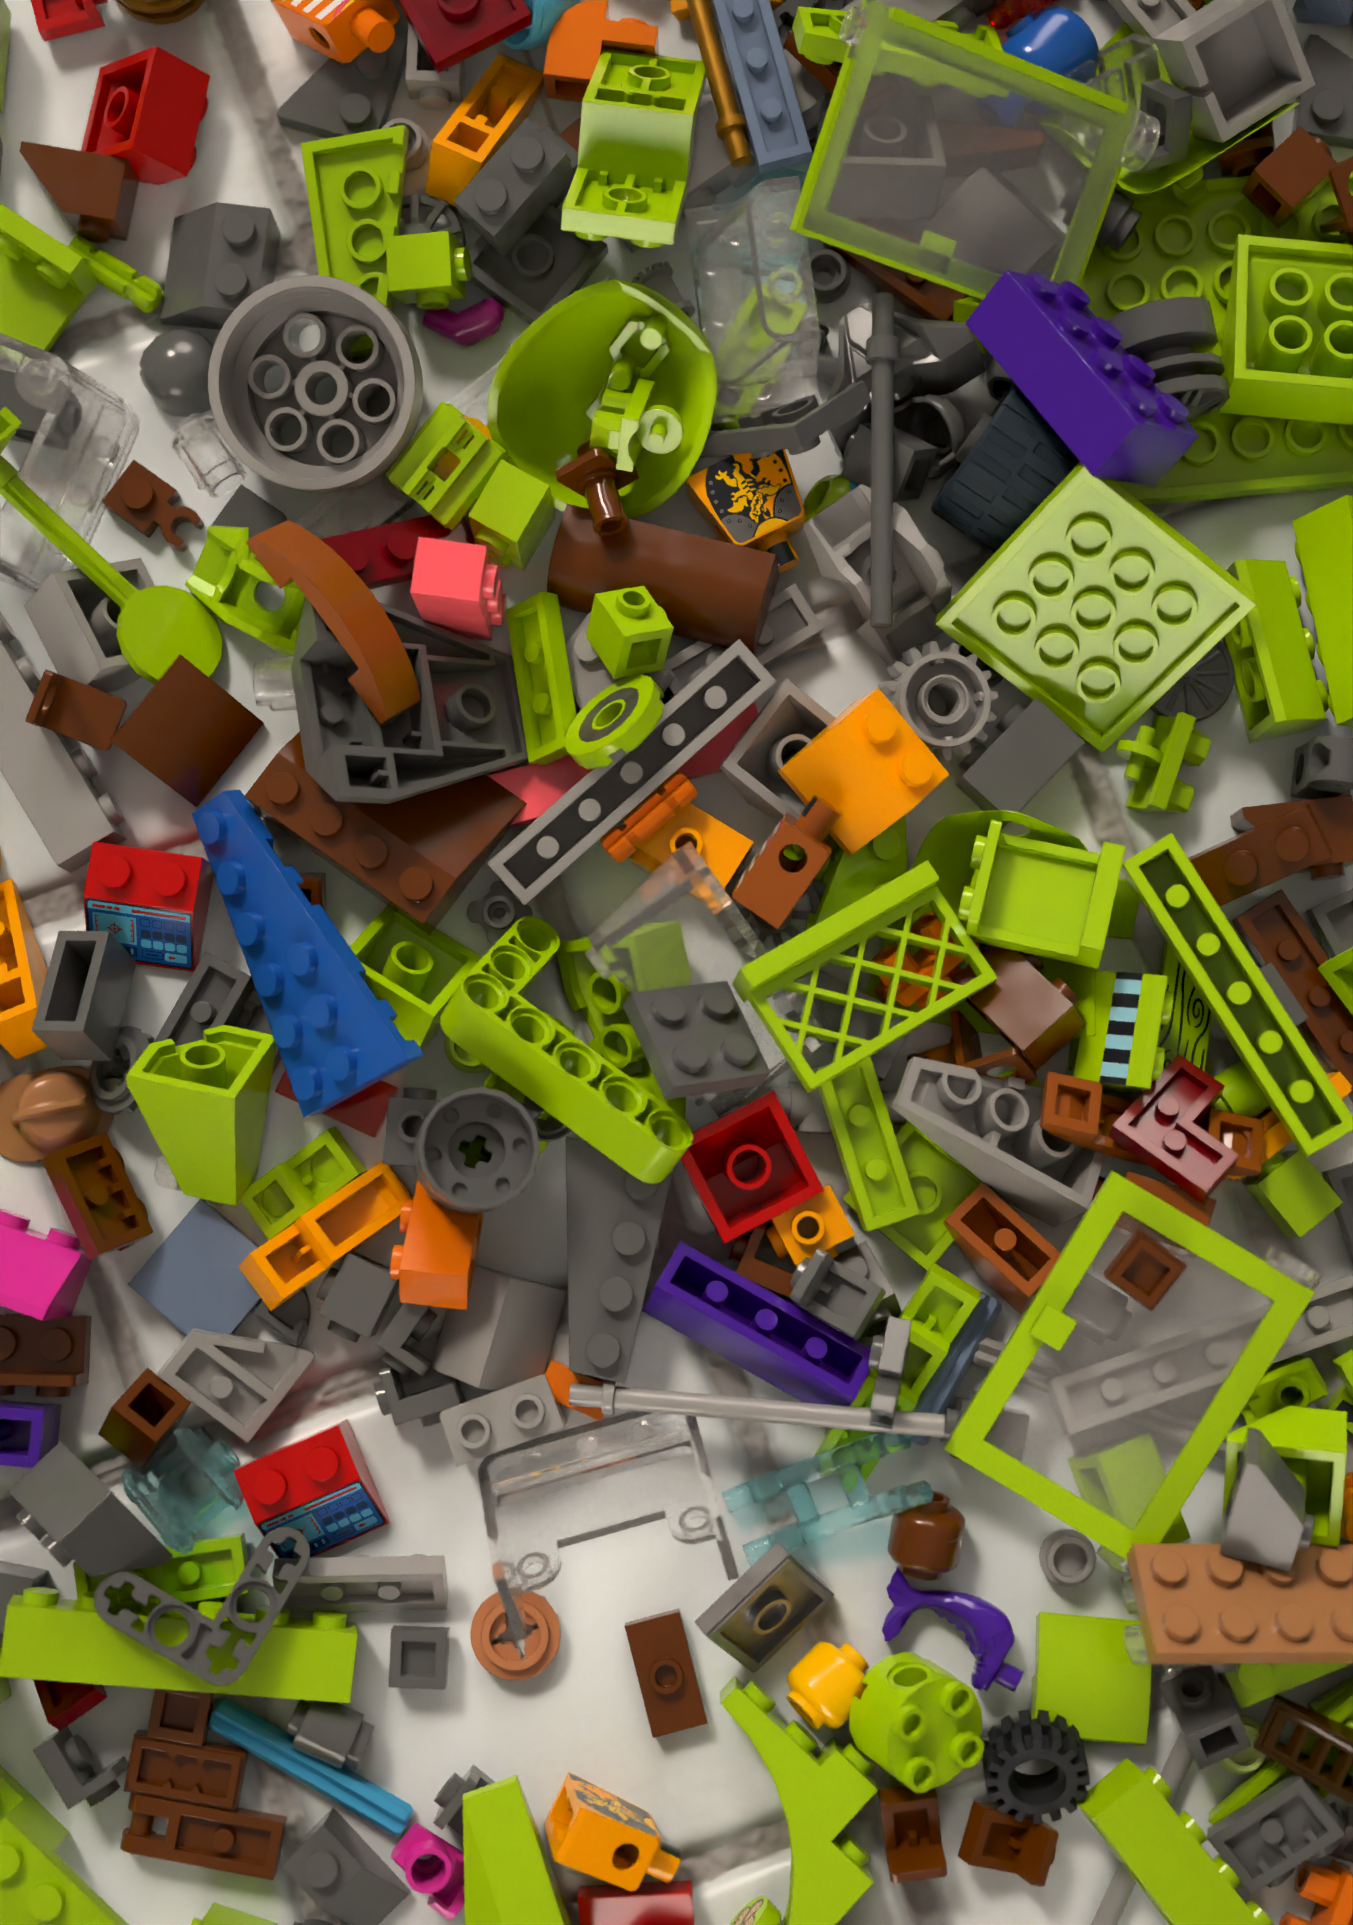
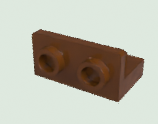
[41,1132,154,1261]
[0,1314,92,1397]

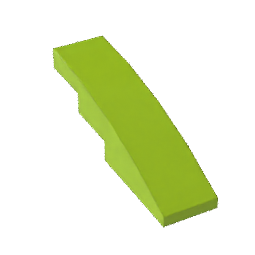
[812,1263,982,1489]

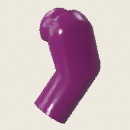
[422,298,504,346]

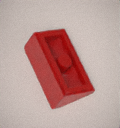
[578,1880,694,1925]

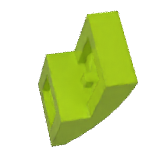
[241,1126,367,1240]

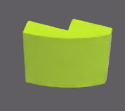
[1031,1612,1152,1746]

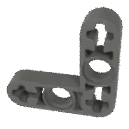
[94,1527,310,1686]

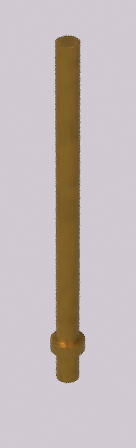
[686,0,752,167]

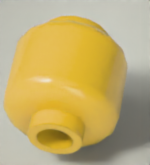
[786,1641,869,1730]

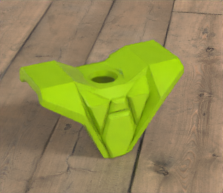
[185,526,305,656]

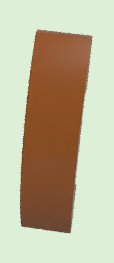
[247,520,421,725]
[1040,1071,1264,1176]

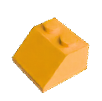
[777,688,949,856]

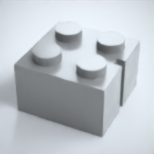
[1154,0,1316,143]

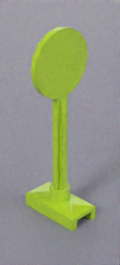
[0,406,222,684]

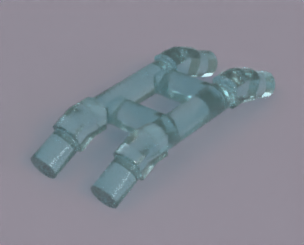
[722,1432,933,1566]

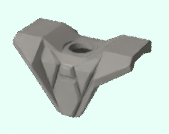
[803,484,952,665]

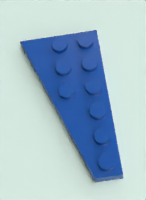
[192,790,425,1117]

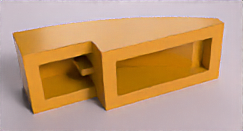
[238,1160,414,1311]

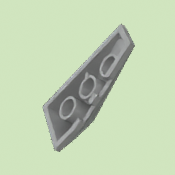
[892,1057,1105,1227]

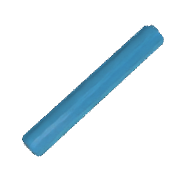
[208,1699,413,1837]

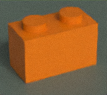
[390,1179,484,1310]

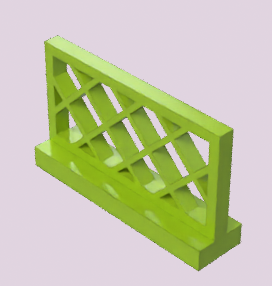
[732,860,998,1093]

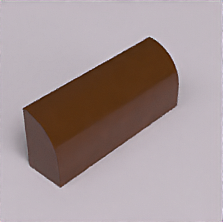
[547,504,779,655]

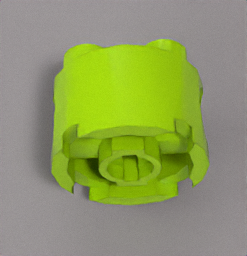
[849,1652,984,1793]

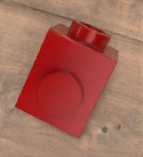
[31,0,108,42]

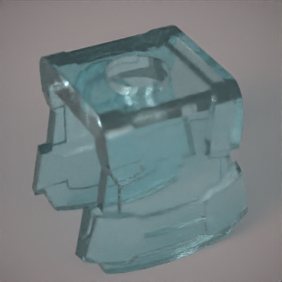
[121,1426,244,1554]

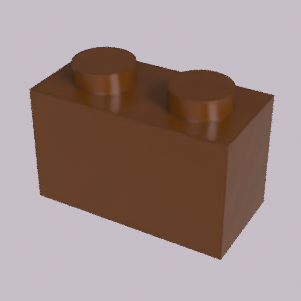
[951,945,1086,1071]

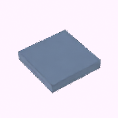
[127,1199,262,1335]

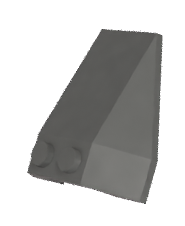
[291,596,528,804]

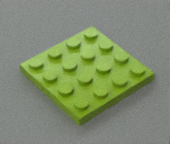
[935,462,1257,753]

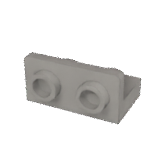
[439,1374,567,1467]

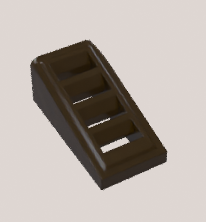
[1253,1694,1353,1805]

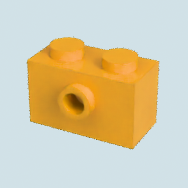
[629,785,754,905]

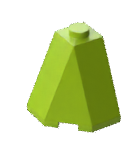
[126,1025,277,1206]

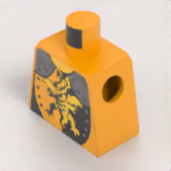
[686,449,806,574]
[544,1772,681,1891]

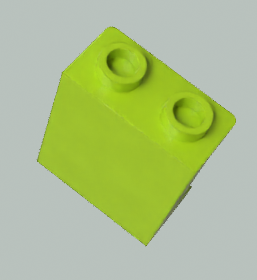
[958,820,1126,969]

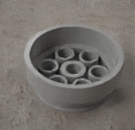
[208,275,423,493]

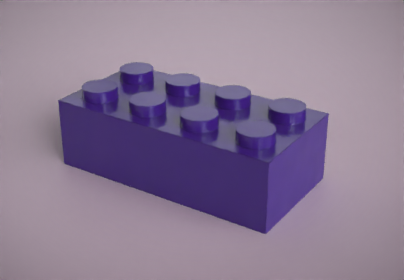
[965,269,1200,487]

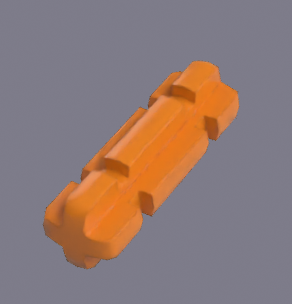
[600,771,697,863]

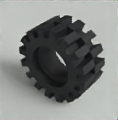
[982,1710,1090,1824]

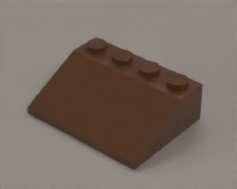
[245,731,526,935]

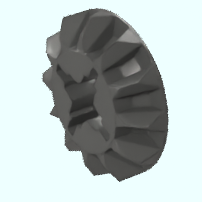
[89,1026,154,1115]

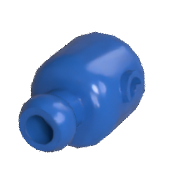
[974,6,1100,128]

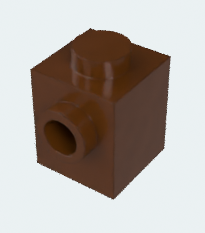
[1241,126,1337,230]
[98,1368,191,1469]

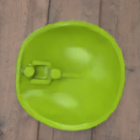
[487,279,717,519]

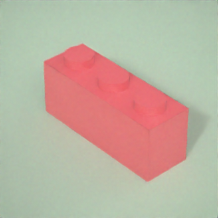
[410,537,507,641]

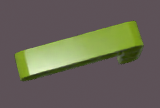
[440,916,693,1184]

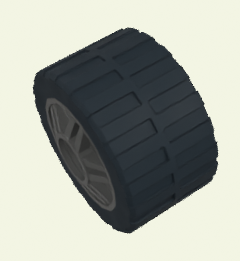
[931,382,1080,554]

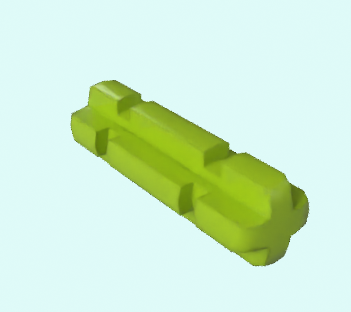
[67,236,164,313]

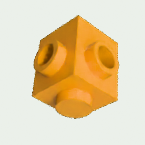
[765,1185,855,1266]

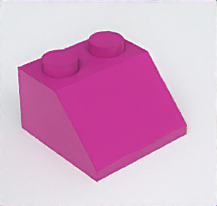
[0,1209,92,1321]

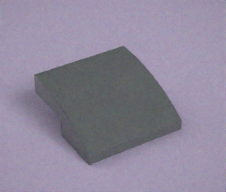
[154,951,282,1075]

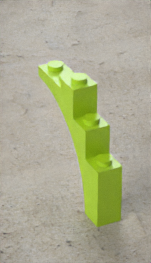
[720,1676,878,1925]

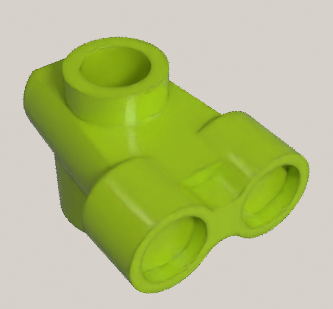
[1242,1355,1328,1425]

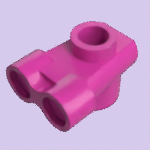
[391,1823,464,1920]

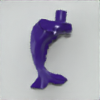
[882,1565,1024,1692]

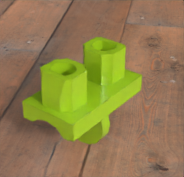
[589,378,684,472]
[1115,712,1211,814]

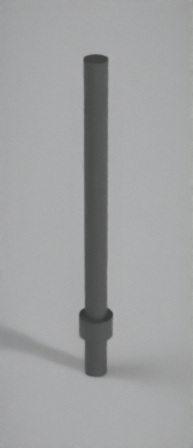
[866,292,900,628]

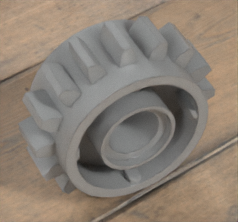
[878,641,998,763]

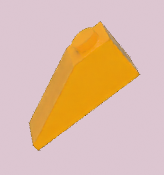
[425,54,544,207]
[0,878,48,1060]

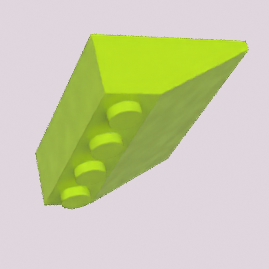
[1219,234,1353,425]

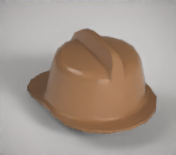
[0,1066,114,1162]

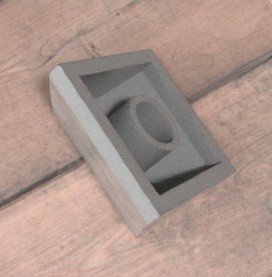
[719,678,836,821]
[430,1264,568,1391]

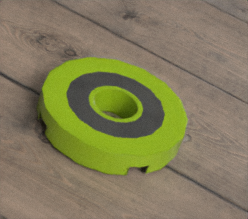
[564,674,665,769]

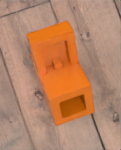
[543,0,659,103]

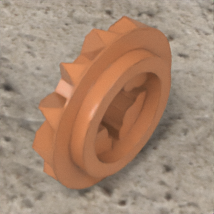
[470,1587,560,1680]

